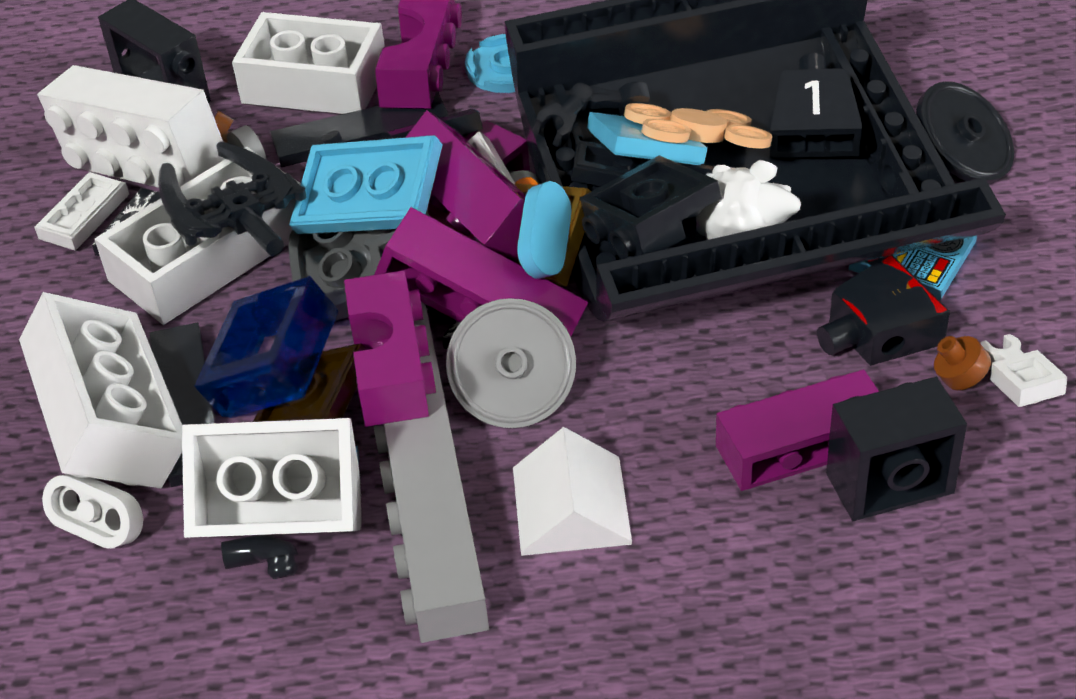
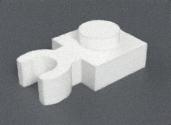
[980,334,1067,407]

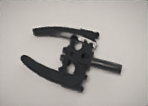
[158,141,306,256]

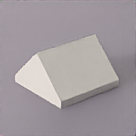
[513,427,632,556]

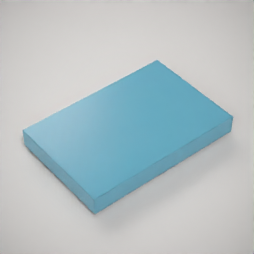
[289,135,443,234]

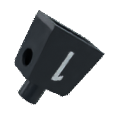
[770,53,862,158]

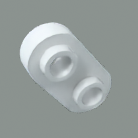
[42,474,143,548]

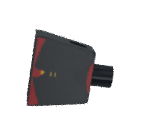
[817,255,950,366]

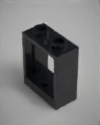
[98,0,211,103]

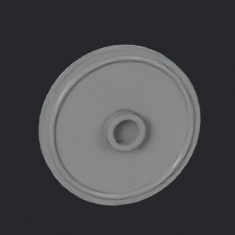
[446,298,576,428]

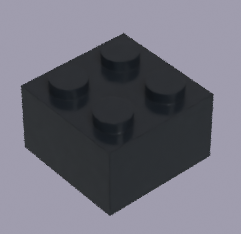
[826,376,967,522]

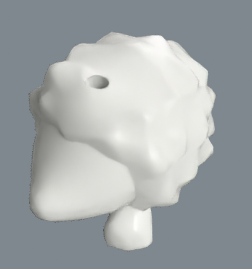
[696,160,801,240]

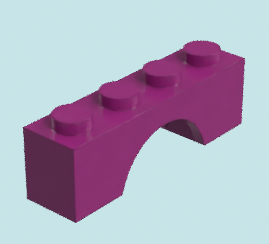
[375,0,462,108]

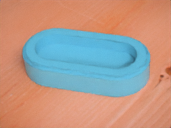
[517,181,572,279]

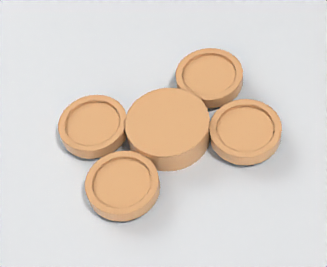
[624,103,772,149]

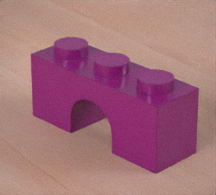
[344,270,436,427]

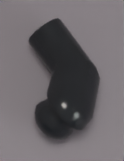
[221,535,298,579]

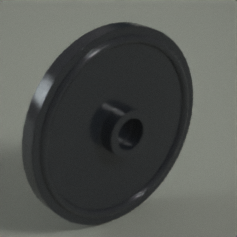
[916,81,1014,184]

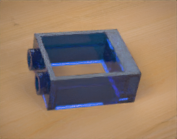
[194,276,339,418]

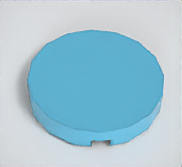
[465,34,515,93]

